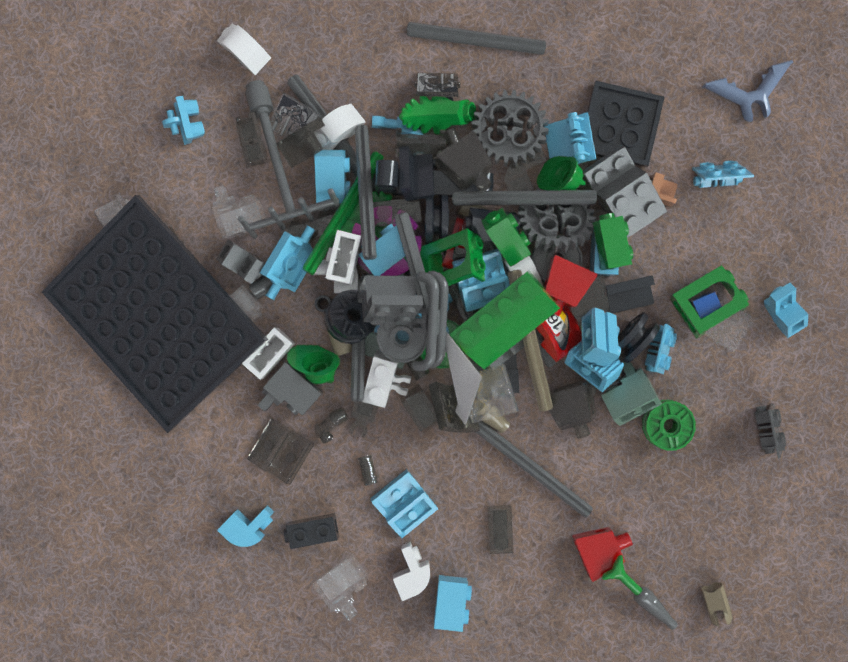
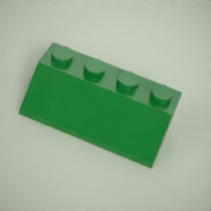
[450,270,560,369]

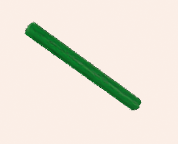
[303,151,384,275]

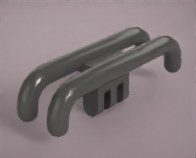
[412,271,449,371]

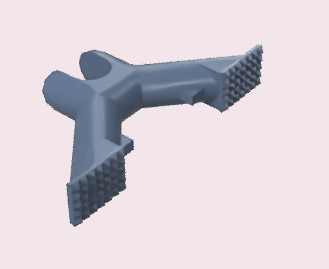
[702,60,793,122]

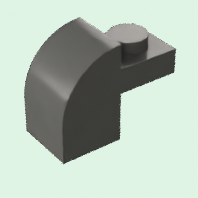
[216,239,265,284]

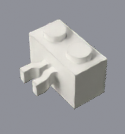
[362,349,412,408]

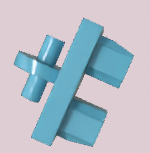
[162,96,205,145]

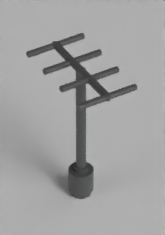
[238,80,340,239]

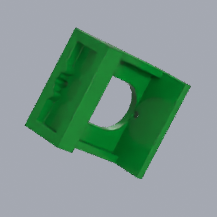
[420,229,486,286]
[670,265,750,339]

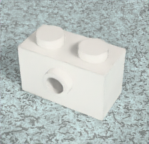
[325,230,362,286]
[242,327,295,380]

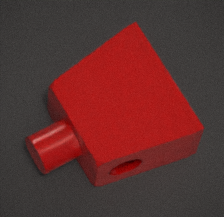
[544,255,598,317]
[572,527,633,582]

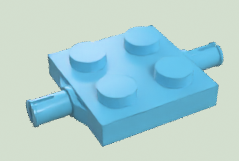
[260,225,316,300]

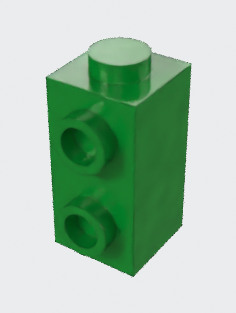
[482,208,531,267]
[592,213,633,270]

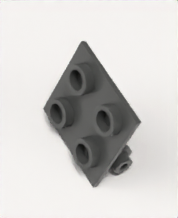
[754,404,786,458]

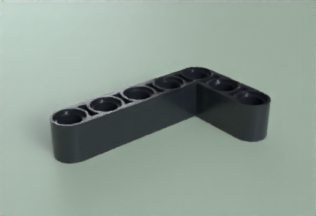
[375,160,494,198]

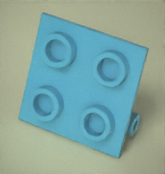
[546,112,596,164]
[692,161,754,188]
[645,324,677,374]

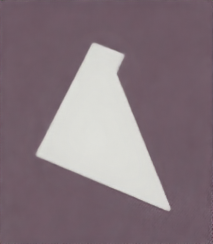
[446,331,482,425]

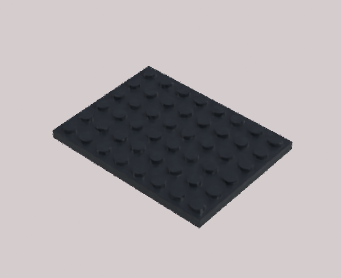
[42,195,269,433]

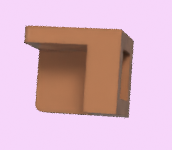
[650,172,678,207]

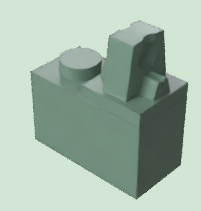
[601,362,662,426]

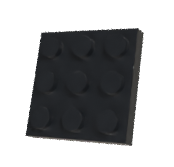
[587,81,665,167]

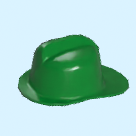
[537,156,586,191]
[287,345,340,384]

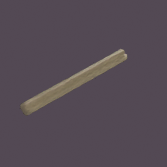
[508,269,553,411]

